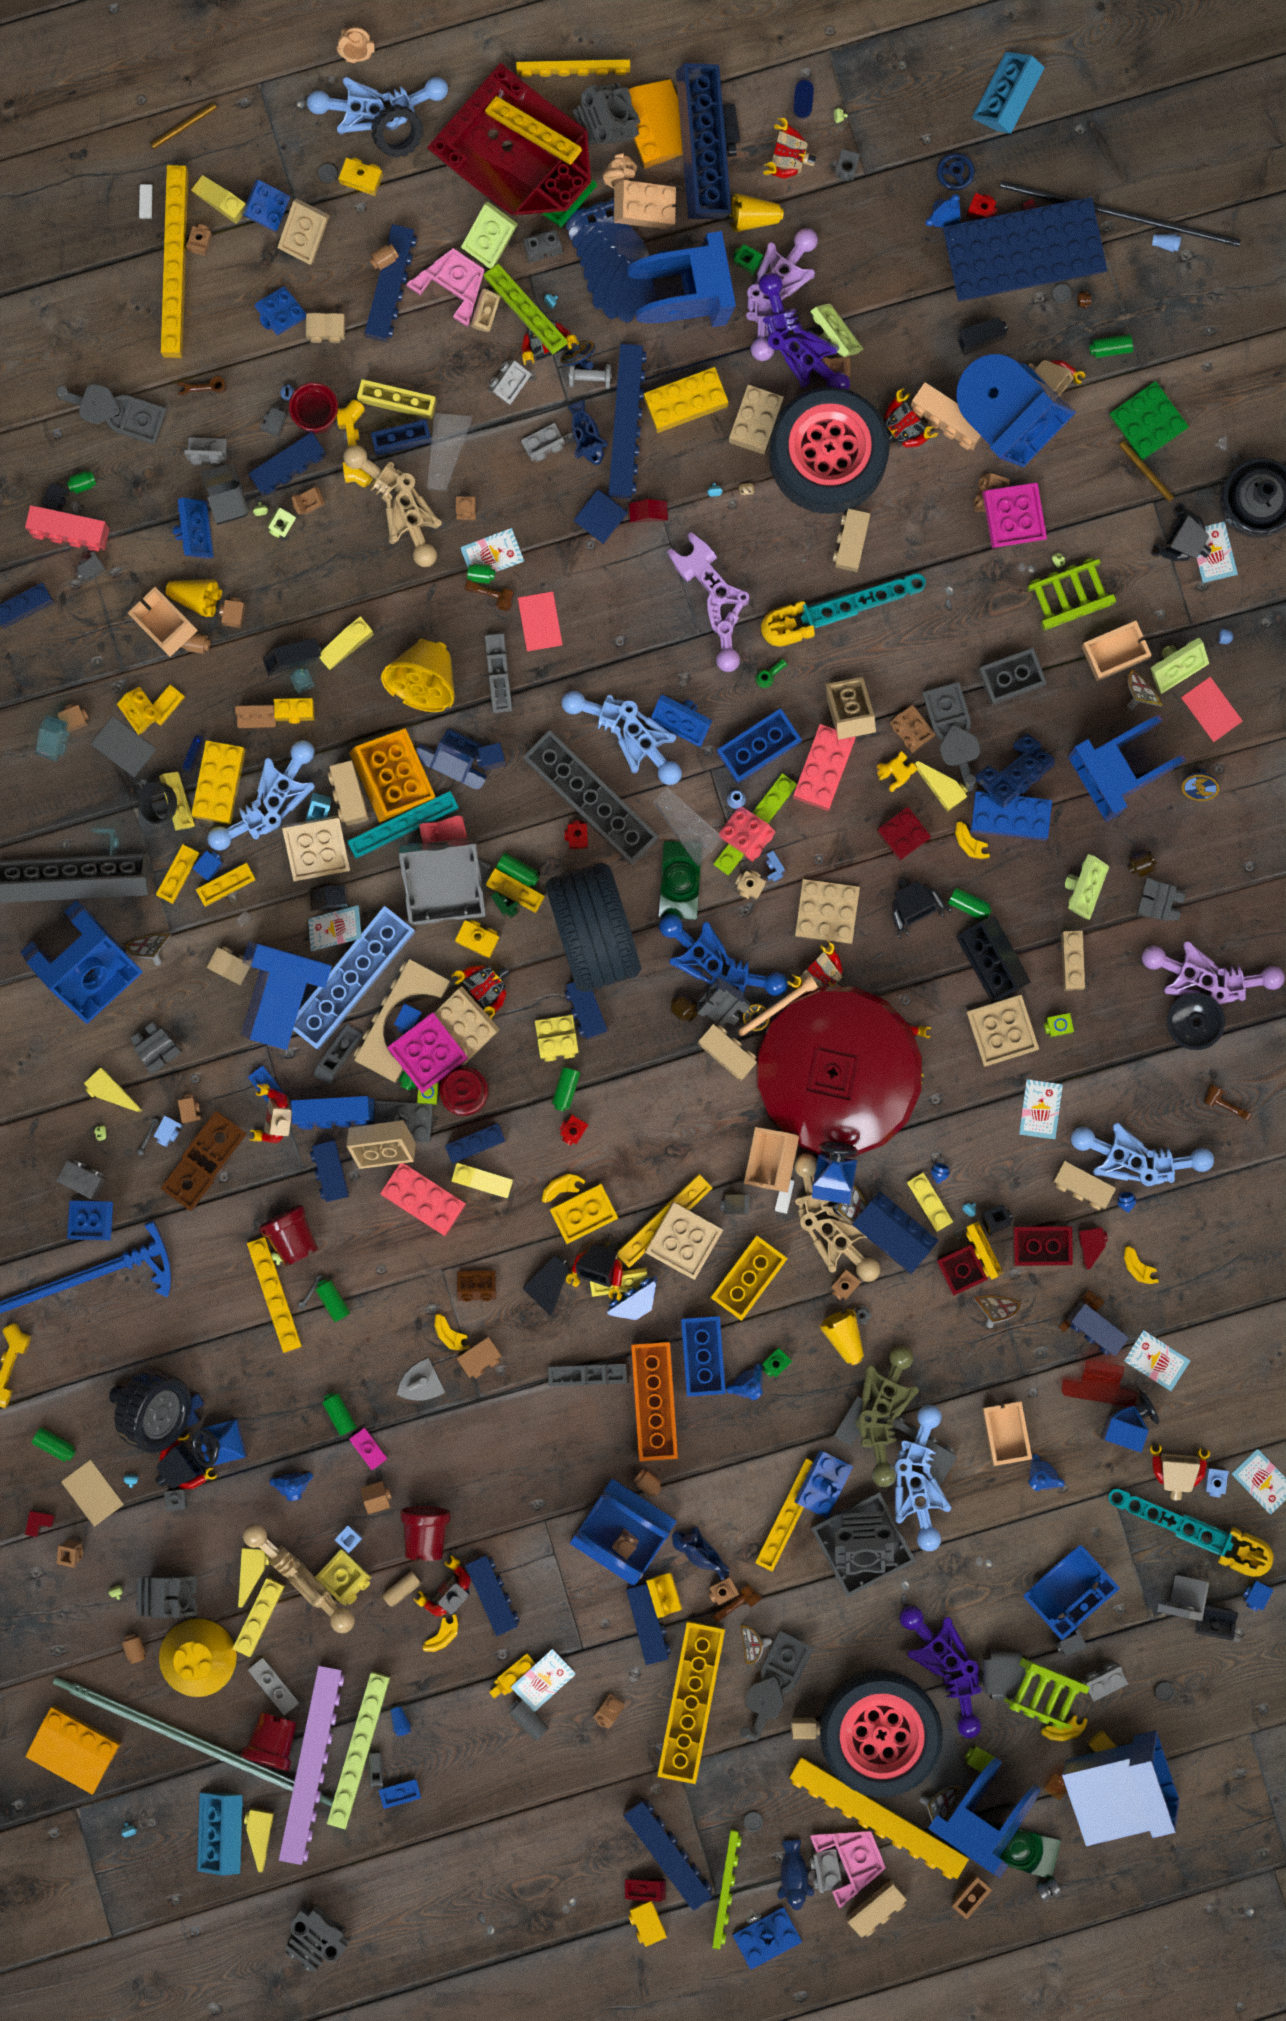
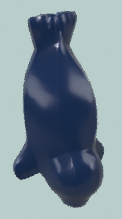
[568,400,608,465]
[672,1526,730,1580]
[777,1840,814,1910]

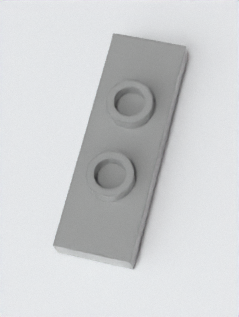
[248,1657,300,1715]

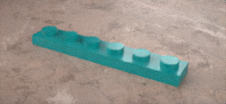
[347,791,459,859]

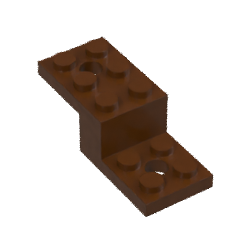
[160,1111,247,1212]

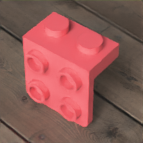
[719,806,775,862]
[419,815,467,843]

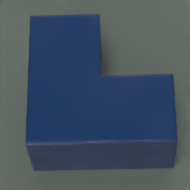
[187,1394,205,1427]

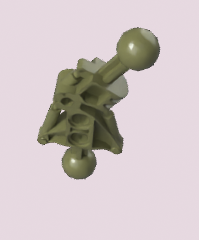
[855,1346,919,1487]

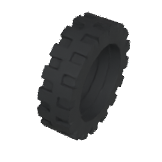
[371,104,423,158]

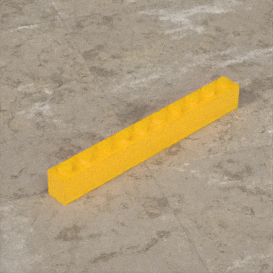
[161,165,188,358]
[789,1756,969,1879]

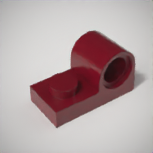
[625,1878,666,1902]

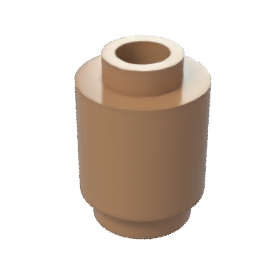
[369,244,399,271]
[181,633,211,654]
[633,1469,662,1497]
[122,1634,146,1664]

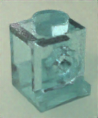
[290,668,315,694]

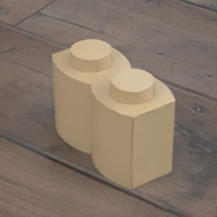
[306,313,346,343]
[207,946,251,986]
[791,1718,820,1739]

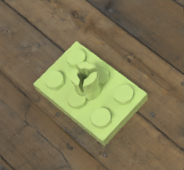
[461,202,518,269]
[810,304,863,357]
[1151,638,1209,694]
[1065,854,1109,920]

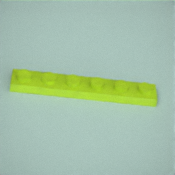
[483,264,568,355]
[713,773,797,876]
[712,1829,742,1949]

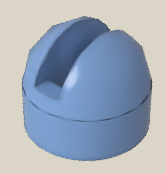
[280,385,295,401]
[1218,628,1233,644]

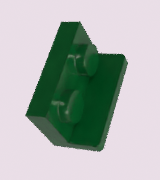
[491,892,521,918]

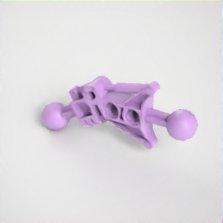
[746,228,818,361]
[1142,942,1285,1004]

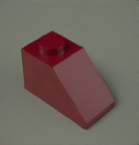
[1078,1227,1108,1270]

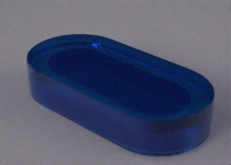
[793,80,814,119]
[182,735,204,773]

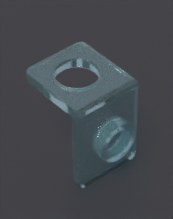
[92,829,119,855]

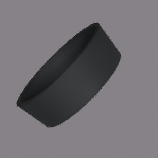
[139,782,177,824]

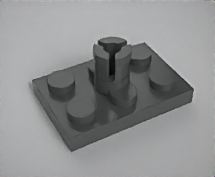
[373,1101,433,1143]

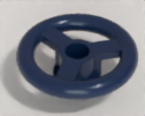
[937,153,975,190]

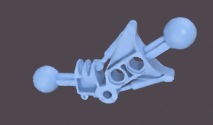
[307,77,448,134]
[561,691,682,785]
[207,740,315,851]
[1071,1123,1214,1186]
[893,1404,951,1551]

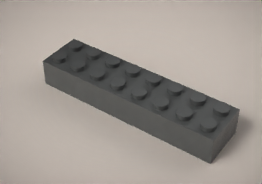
[523,730,659,866]
[0,853,150,903]

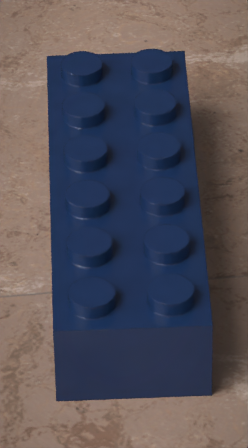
[623,1797,713,1911]

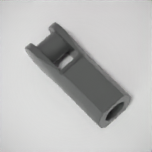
[369,1752,383,1788]

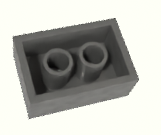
[978,648,1047,706]

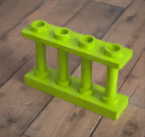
[1027,558,1116,631]
[1004,1658,1090,1730]

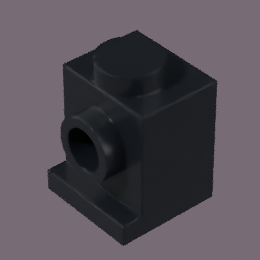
[42,483,71,511]
[981,1204,1013,1236]

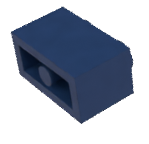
[475,743,506,772]

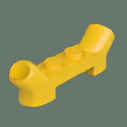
[337,400,373,488]
[0,1323,31,1409]

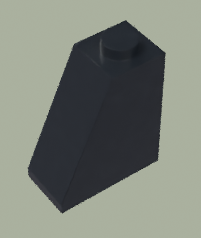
[956,317,1008,356]
[263,638,321,677]
[310,885,350,912]
[522,1255,569,1315]

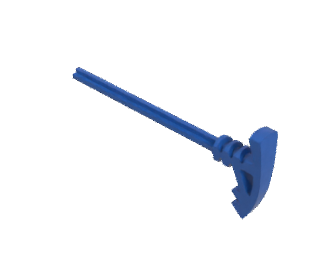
[0,1220,171,1314]

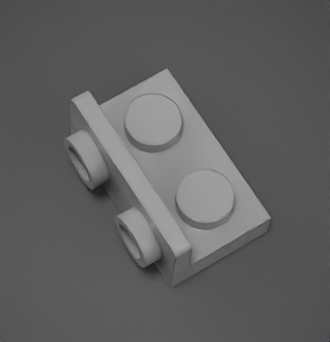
[487,360,531,405]
[521,423,565,462]
[810,1848,842,1893]

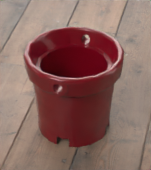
[288,382,338,434]
[439,1067,489,1116]
[258,1205,319,1266]
[400,1506,451,1561]
[240,1712,297,1771]

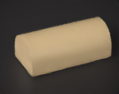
[471,289,501,332]
[382,1571,422,1607]

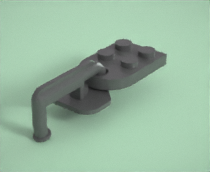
[56,384,166,445]
[922,682,980,792]
[740,1631,814,1741]

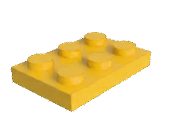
[550,1184,619,1244]
[966,1221,1003,1280]

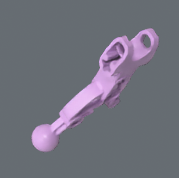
[667,532,749,672]

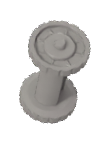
[568,364,612,389]

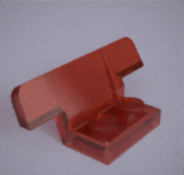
[1061,1360,1138,1407]

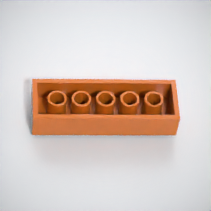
[631,1342,678,1461]

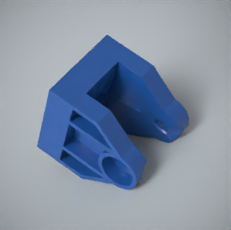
[20,900,143,1024]

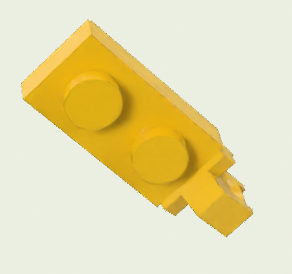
[489,1653,536,1698]

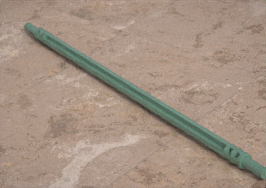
[53,1677,334,1807]

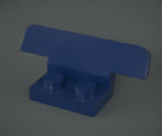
[416,728,487,789]

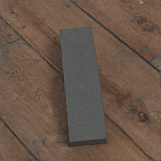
[485,632,512,713]
[548,1364,629,1386]

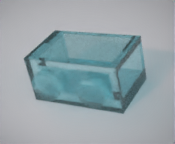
[35,715,69,762]

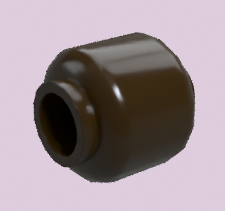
[1127,849,1157,877]
[670,994,698,1022]

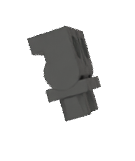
[523,230,563,264]
[1137,878,1186,922]
[697,978,750,1026]
[131,1022,182,1075]

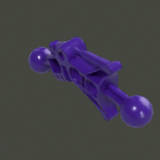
[759,272,850,391]
[899,1605,982,1739]

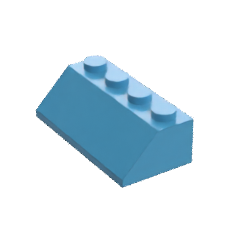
[972,52,1045,134]
[197,1792,243,1875]

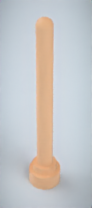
[738,975,819,1036]

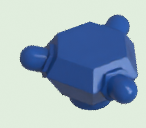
[925,194,961,228]
[726,1364,763,1400]
[1028,1454,1065,1491]
[269,1472,313,1501]

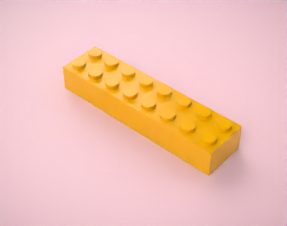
[657,1621,725,1784]

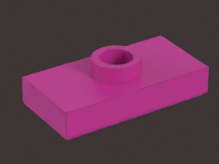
[349,1428,388,1470]

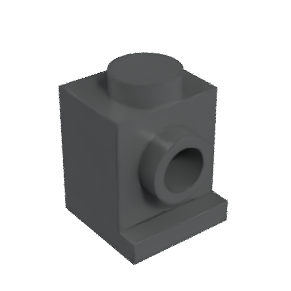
[260,406,287,437]
[75,552,106,583]
[1055,1628,1087,1656]

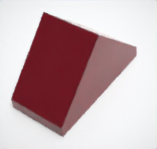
[629,499,668,523]

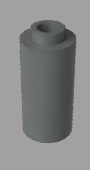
[509,1700,549,1741]

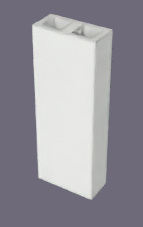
[139,185,153,219]
[775,1180,794,1214]

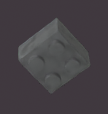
[57,1160,107,1200]

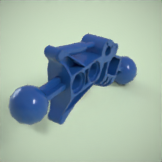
[659,914,788,996]

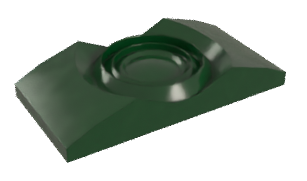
[659,841,702,920]
[985,1820,1062,1878]

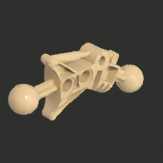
[343,445,442,567]
[794,1154,881,1282]
[243,1523,355,1634]

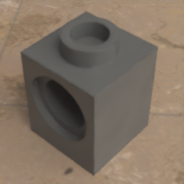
[835,149,860,181]
[164,1489,188,1511]

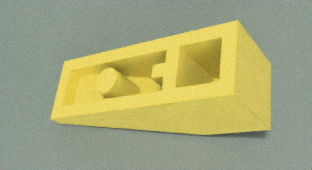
[191,175,246,224]
[319,616,374,670]
[914,761,967,812]
[84,1068,142,1113]
[452,1163,513,1198]
[238,1548,270,1607]
[244,1808,275,1872]

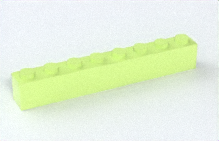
[327,1671,391,1830]

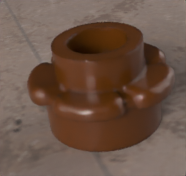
[1077,290,1091,309]

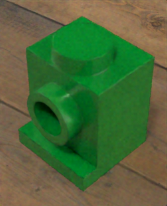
[733,244,763,275]
[762,1348,792,1378]

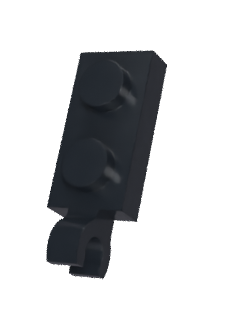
[723,104,740,157]

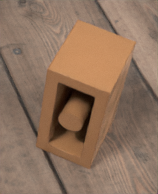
[457,1337,502,1379]
[950,1874,992,1920]

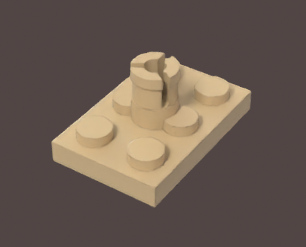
[277,198,330,265]

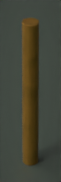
[150,103,217,150]
[1119,441,1174,502]

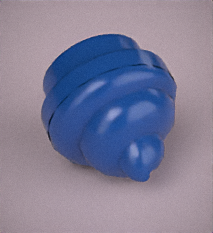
[931,1163,950,1184]
[1117,1192,1137,1213]

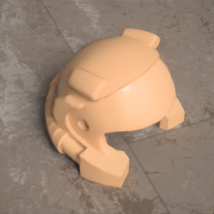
[336,26,374,63]
[603,153,637,190]

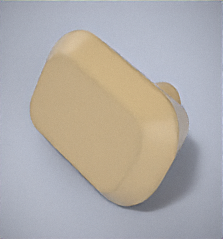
[739,483,754,495]

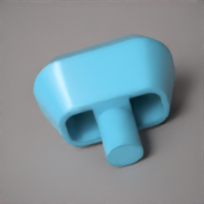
[544,294,558,309]
[707,483,723,497]
[963,1203,976,1217]
[123,1474,139,1488]
[122,1823,137,1837]

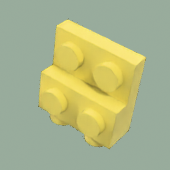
[535,1015,579,1062]
[315,1549,372,1606]

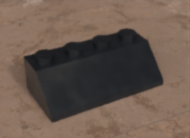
[956,915,1031,1004]

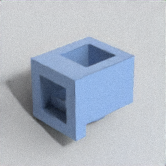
[154,1116,184,1147]
[1204,1468,1229,1497]
[335,1526,364,1553]

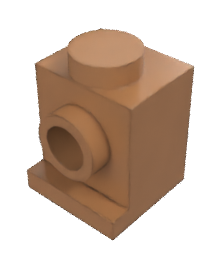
[186,224,212,256]
[456,497,476,520]
[178,1094,203,1124]
[831,1270,861,1300]
[612,1528,639,1560]
[57,1539,83,1568]
[708,1576,739,1605]

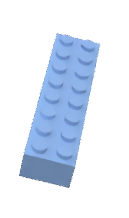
[293,906,415,1051]

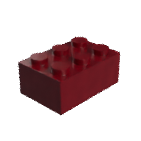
[1012,1227,1073,1266]

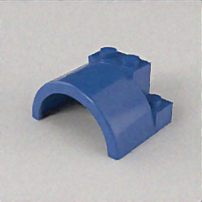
[1024,1545,1120,1640]

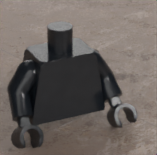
[1151,504,1212,561]
[891,878,951,939]

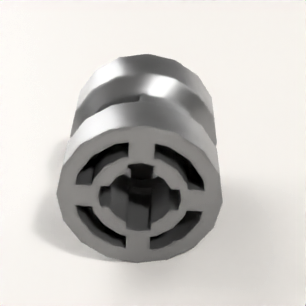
[1036,1877,1061,1903]

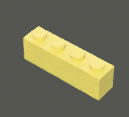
[357,379,437,420]
[233,1577,286,1657]

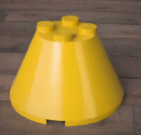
[381,639,455,712]
[159,1619,237,1697]

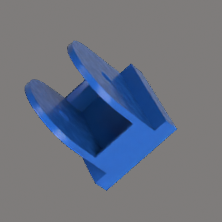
[627,231,736,327]
[957,354,1076,468]
[1068,715,1186,822]
[570,1478,677,1586]
[928,1757,1041,1879]

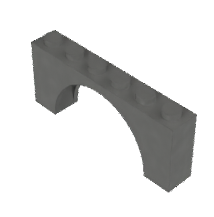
[833,1396,957,1487]

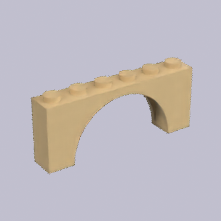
[354,959,451,1083]

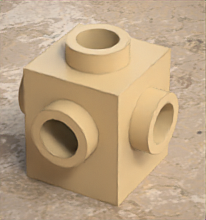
[735,870,766,900]

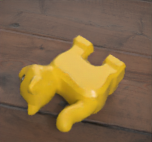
[877,751,918,792]

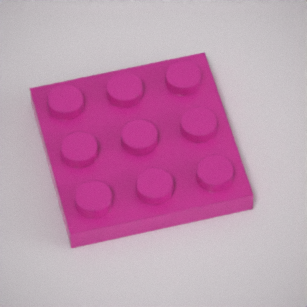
[982,483,1047,548]
[387,1013,468,1094]

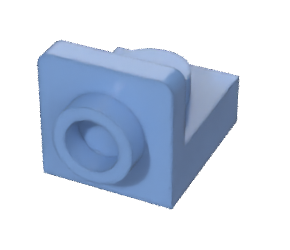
[765,851,785,882]

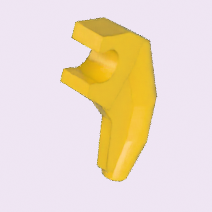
[955,821,990,859]
[541,1174,585,1203]
[1123,1246,1159,1284]
[434,1314,470,1351]
[423,1614,458,1652]
[1041,1715,1088,1742]

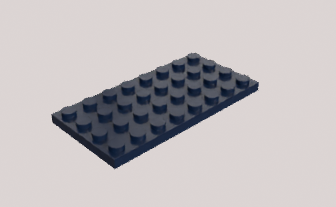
[942,197,1108,302]

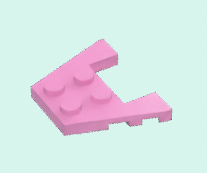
[406,248,485,327]
[810,1831,886,1908]

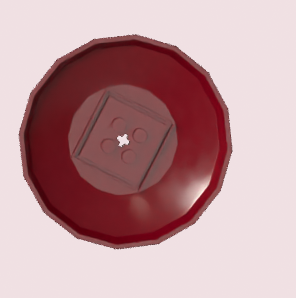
[756,986,922,1157]

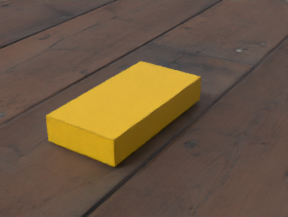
[153,685,185,726]

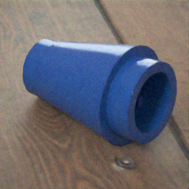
[390,1706,412,1737]

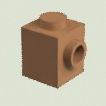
[220,598,246,628]
[57,704,89,733]
[360,1481,392,1514]

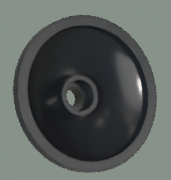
[1167,993,1225,1050]

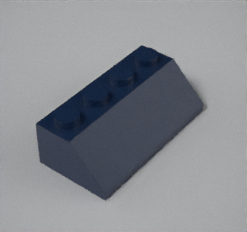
[852,1191,939,1274]

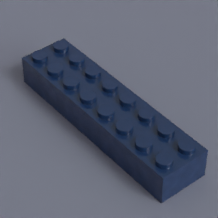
[676,63,732,219]

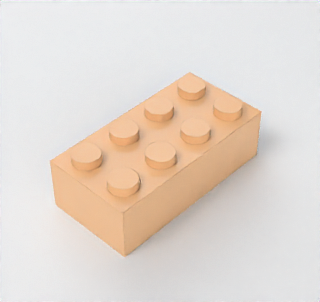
[911,383,982,450]

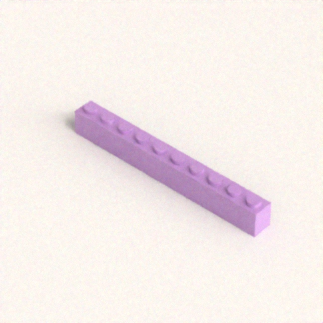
[279,1666,345,1865]

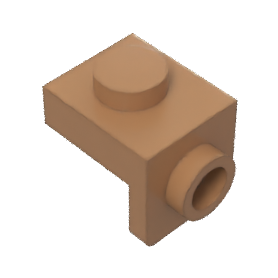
[822,357,850,377]
[291,487,325,514]
[593,1694,625,1729]

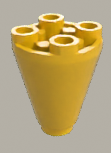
[166,579,222,617]

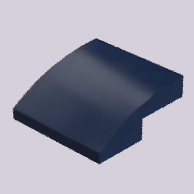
[574,489,629,544]

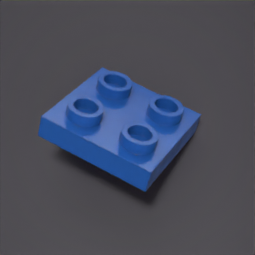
[242,180,291,231]
[254,286,306,336]

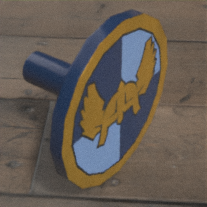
[560,341,595,370]
[1181,768,1220,801]

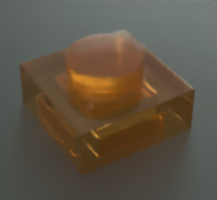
[1043,1773,1067,1801]

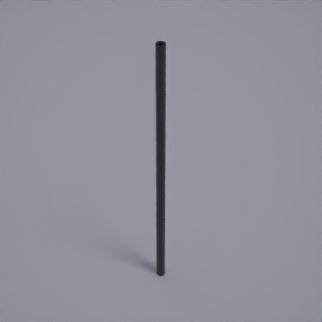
[1000,181,1241,247]

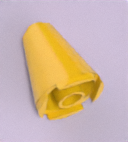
[730,193,784,232]
[819,1309,864,1365]

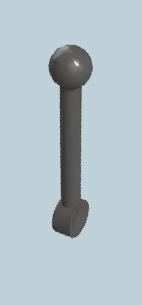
[137,1118,159,1155]
[298,1274,324,1310]

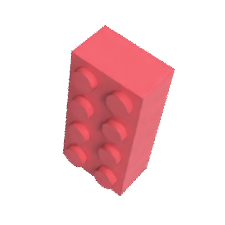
[25,505,110,552]
[793,724,856,811]
[380,1163,466,1236]

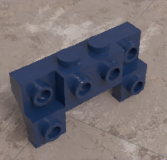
[975,733,1055,808]

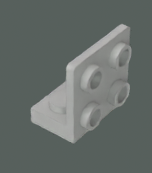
[184,437,227,466]
[1157,1575,1209,1621]
[1083,1662,1128,1701]

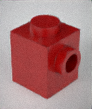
[967,193,998,220]
[564,821,588,850]
[559,1115,589,1146]

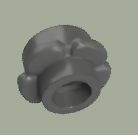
[853,1306,871,1325]

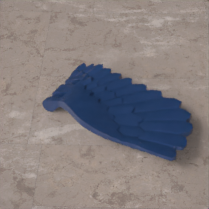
[566,198,659,323]

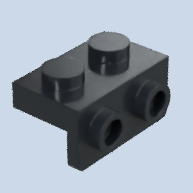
[1194,1604,1239,1641]

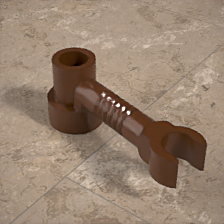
[177,376,227,396]
[465,580,514,611]
[1203,1084,1252,1121]
[1059,1290,1105,1333]
[712,1584,763,1623]

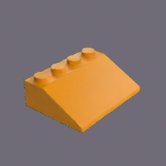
[628,79,683,169]
[349,728,436,822]
[25,1705,122,1795]

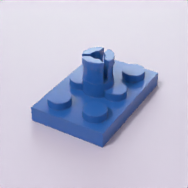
[173,498,214,559]
[651,694,713,747]
[67,1201,113,1241]
[794,1450,853,1519]
[732,1906,802,1970]

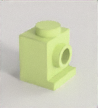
[267,506,296,538]

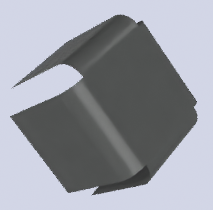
[201,464,249,525]
[982,1650,1030,1700]

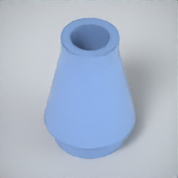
[1152,233,1181,252]
[727,790,746,809]

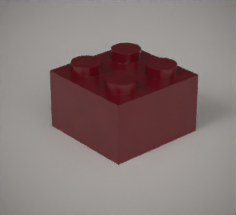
[877,807,931,862]
[936,1245,989,1296]

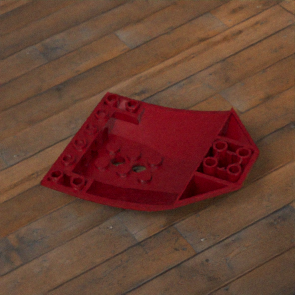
[427,63,591,215]

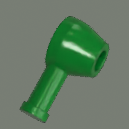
[755,659,788,688]

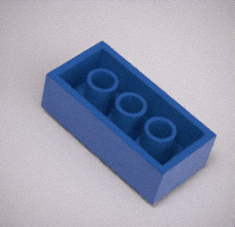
[716,708,802,785]
[970,792,1052,841]
[291,1096,375,1130]
[681,1316,726,1397]

